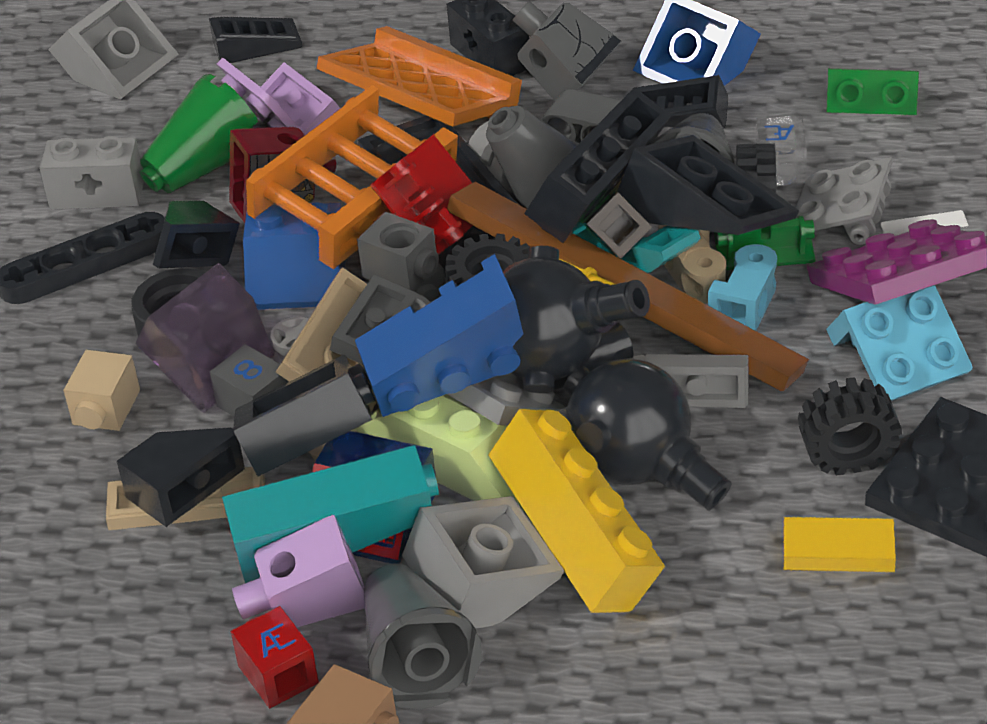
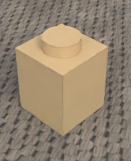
[64,350,140,431]

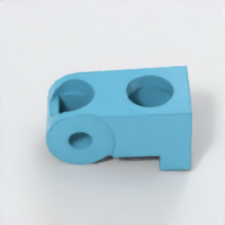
[708,244,777,331]

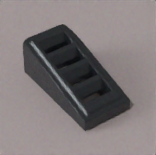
[209,17,302,63]
[635,75,728,129]

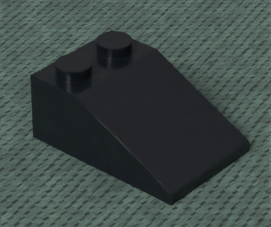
[617,135,799,235]

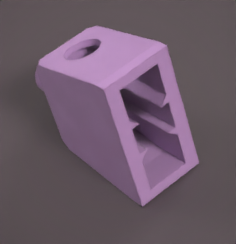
[232,515,365,627]

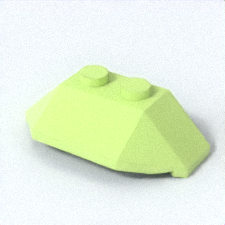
[355,394,524,512]

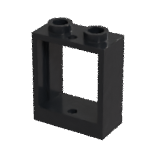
[233,354,376,477]

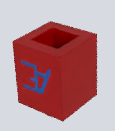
[230,606,319,709]

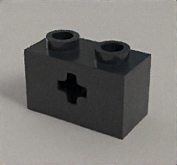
[446,0,530,76]

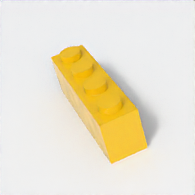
[488,409,665,613]

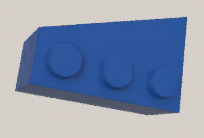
[355,254,523,417]

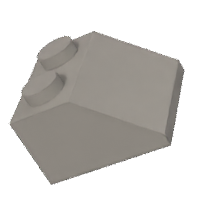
[48,0,179,100]
[402,496,564,629]

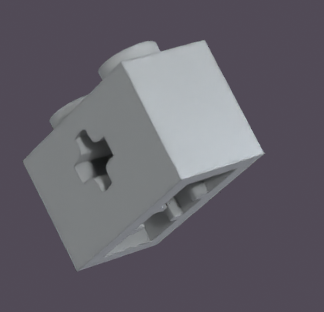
[39,136,144,209]

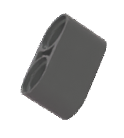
[541,89,621,143]

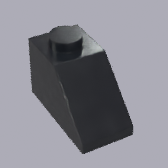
[153,201,240,269]
[117,427,245,527]

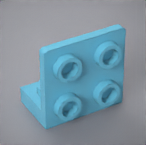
[826,285,973,401]

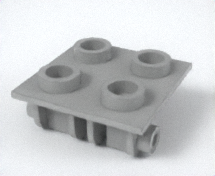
[796,157,893,245]

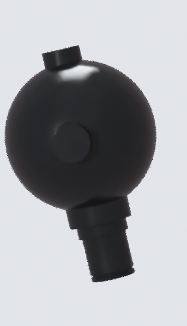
[503,246,650,393]
[564,359,732,511]

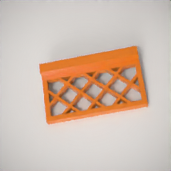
[317,26,522,127]

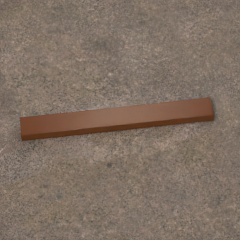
[447,182,809,391]

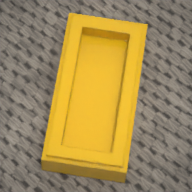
[783,517,896,572]

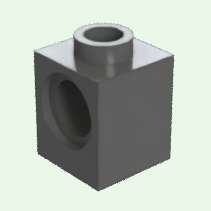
[357,212,439,292]

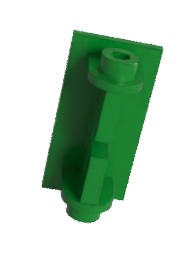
[826,68,919,115]
[714,215,816,270]

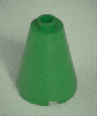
[139,74,259,193]

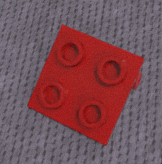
[370,134,473,255]

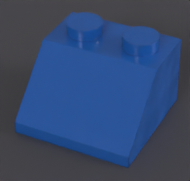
[633,0,761,86]
[243,202,345,310]

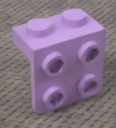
[216,58,341,135]

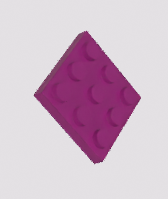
[807,219,987,305]

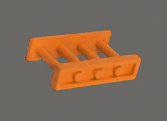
[246,85,458,269]

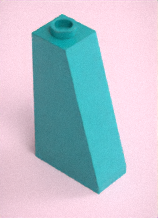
[222,445,439,583]

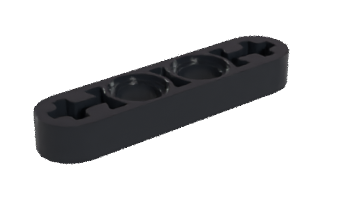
[0,212,165,304]

